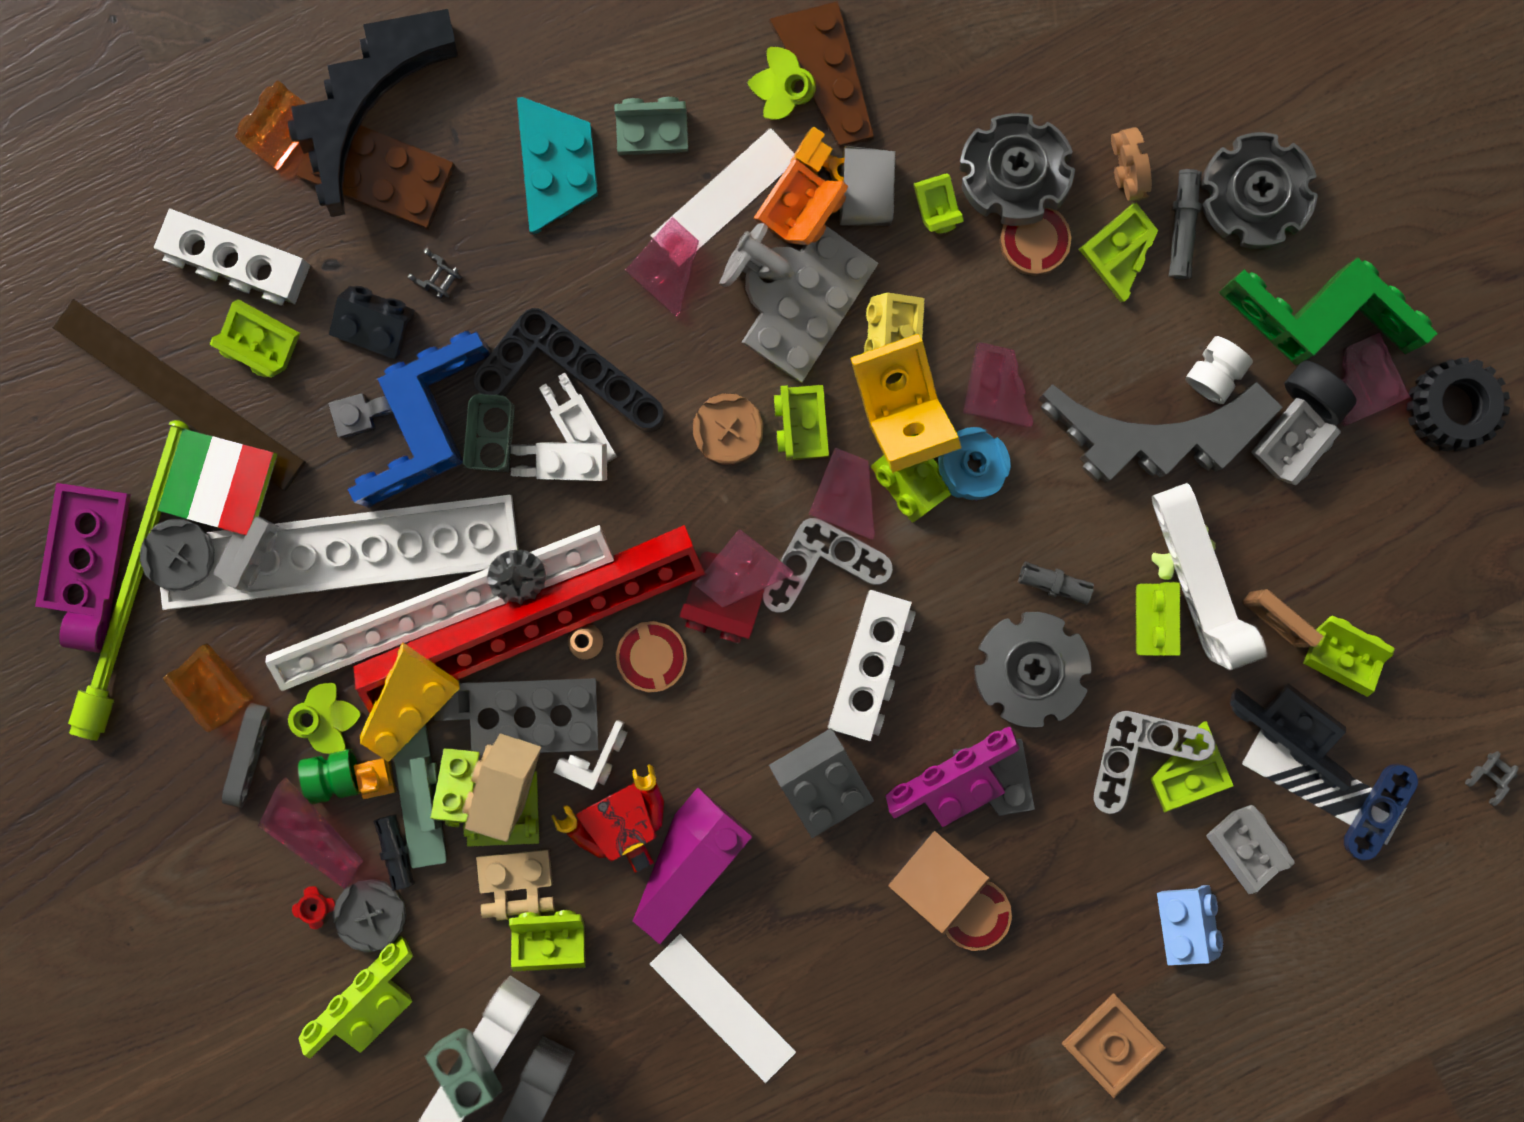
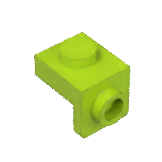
[913,173,964,233]

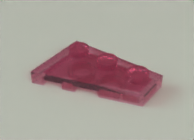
[258,777,363,889]

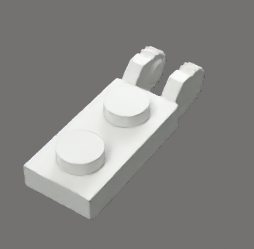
[539,373,617,463]
[510,442,607,481]

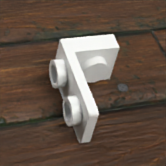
[554,720,628,790]

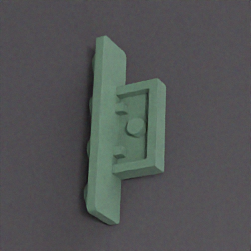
[394,724,447,868]

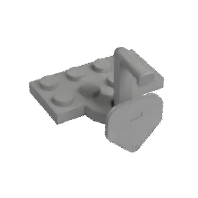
[719,223,878,382]

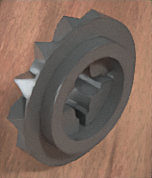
[487,550,546,605]

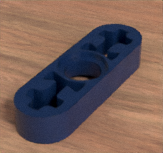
[1344,764,1418,860]

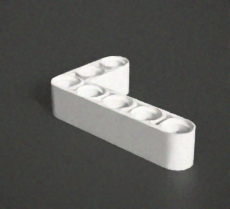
[1152,483,1266,670]
[419,976,541,1122]

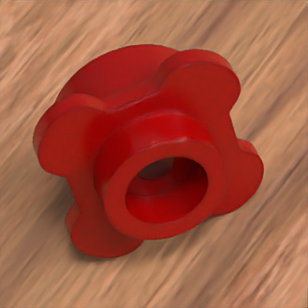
[292,886,335,929]

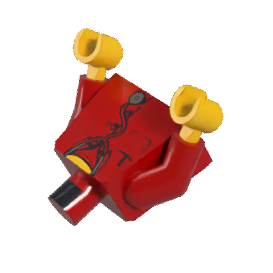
[552,765,664,873]

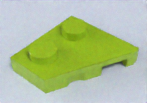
[1079,203,1158,302]
[1151,721,1234,813]

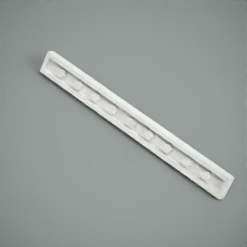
[265,525,614,691]

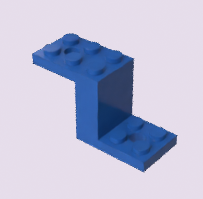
[348,331,491,508]

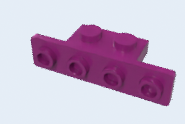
[886,727,1020,827]

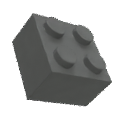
[769,728,874,838]

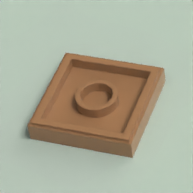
[1242,589,1324,648]
[888,831,991,934]
[1062,993,1165,1098]

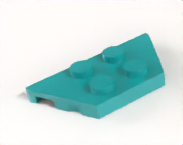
[517,97,598,235]

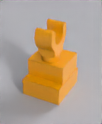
[790,126,845,182]
[354,758,397,799]

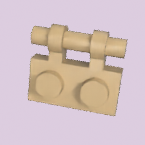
[476,849,555,921]

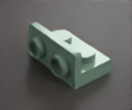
[614,97,688,155]

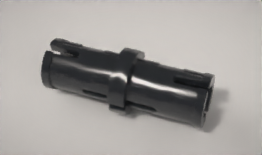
[373,814,415,891]

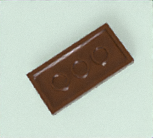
[296,125,455,230]

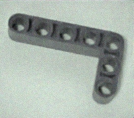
[501,1036,575,1122]

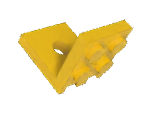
[850,333,961,473]

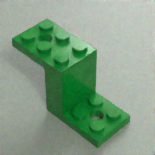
[1219,257,1437,366]

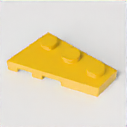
[360,642,460,762]

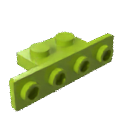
[298,936,413,1059]

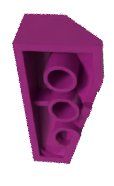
[633,787,753,944]

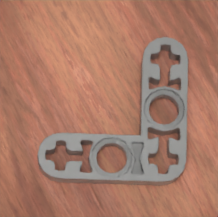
[763,518,893,613]
[1094,711,1216,814]

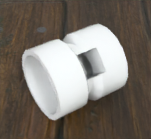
[1185,336,1253,404]

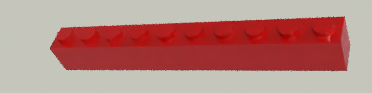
[353,525,705,713]

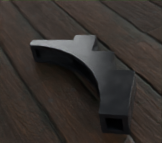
[288,9,458,217]

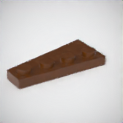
[769,1,874,148]

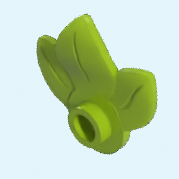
[748,47,816,120]
[288,683,361,754]

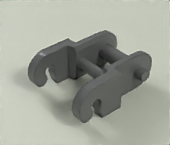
[407,248,462,298]
[1465,751,1519,806]

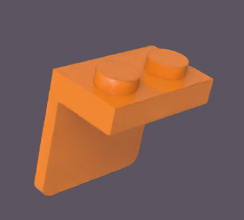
[753,160,848,245]

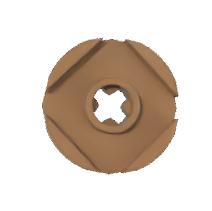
[1111,127,1152,201]

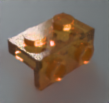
[235,80,307,170]
[163,643,253,733]

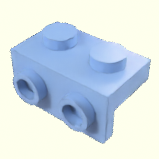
[1157,885,1223,965]

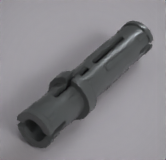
[1168,169,1202,280]

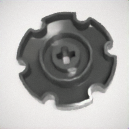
[959,113,1075,226]
[1201,132,1318,249]
[974,612,1091,727]

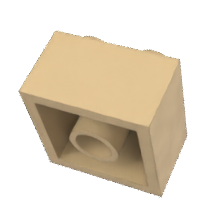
[463,733,541,842]

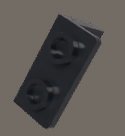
[329,286,415,359]

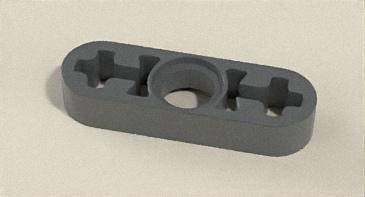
[222,703,270,808]

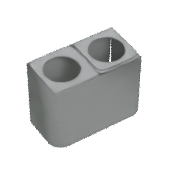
[840,146,896,226]

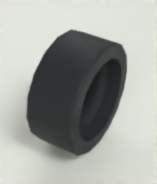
[1284,360,1357,425]

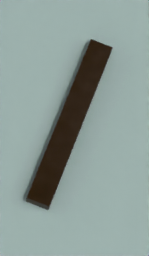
[52,299,306,491]

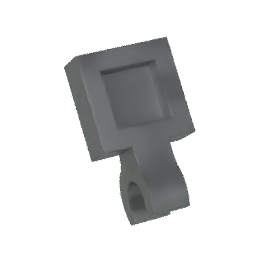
[329,393,393,438]

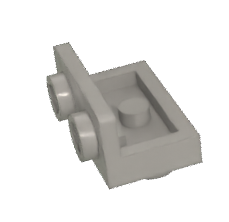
[1251,398,1341,485]
[214,516,279,590]
[1206,805,1295,894]

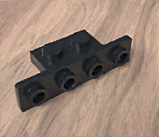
[1230,683,1352,792]

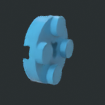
[938,427,1011,500]

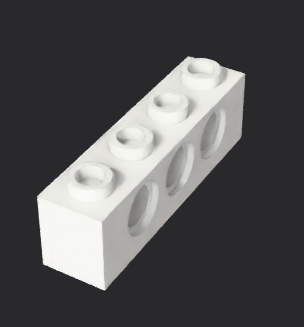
[154,208,310,306]
[828,590,916,741]

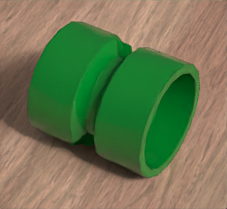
[298,749,361,805]

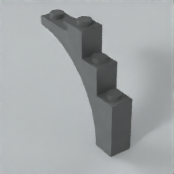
[1039,382,1282,483]

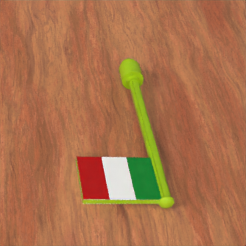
[68,420,277,741]

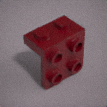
[680,551,769,644]

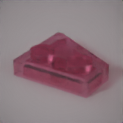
[625,217,699,317]
[1342,332,1410,427]
[963,342,1033,428]
[808,448,875,540]
[695,529,794,608]

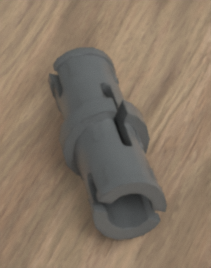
[1018,561,1094,605]

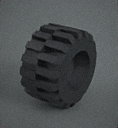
[1406,357,1510,452]

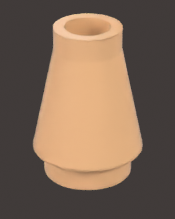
[568,624,603,659]

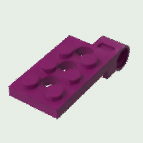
[35,483,131,653]

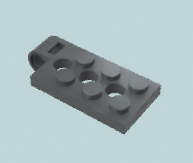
[434,678,598,755]

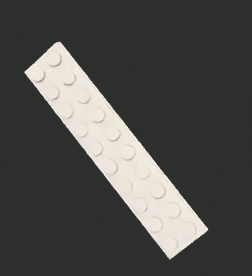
[160,495,519,610]

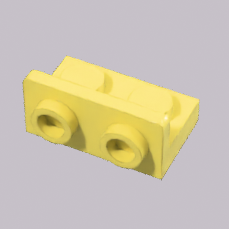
[864,293,924,353]

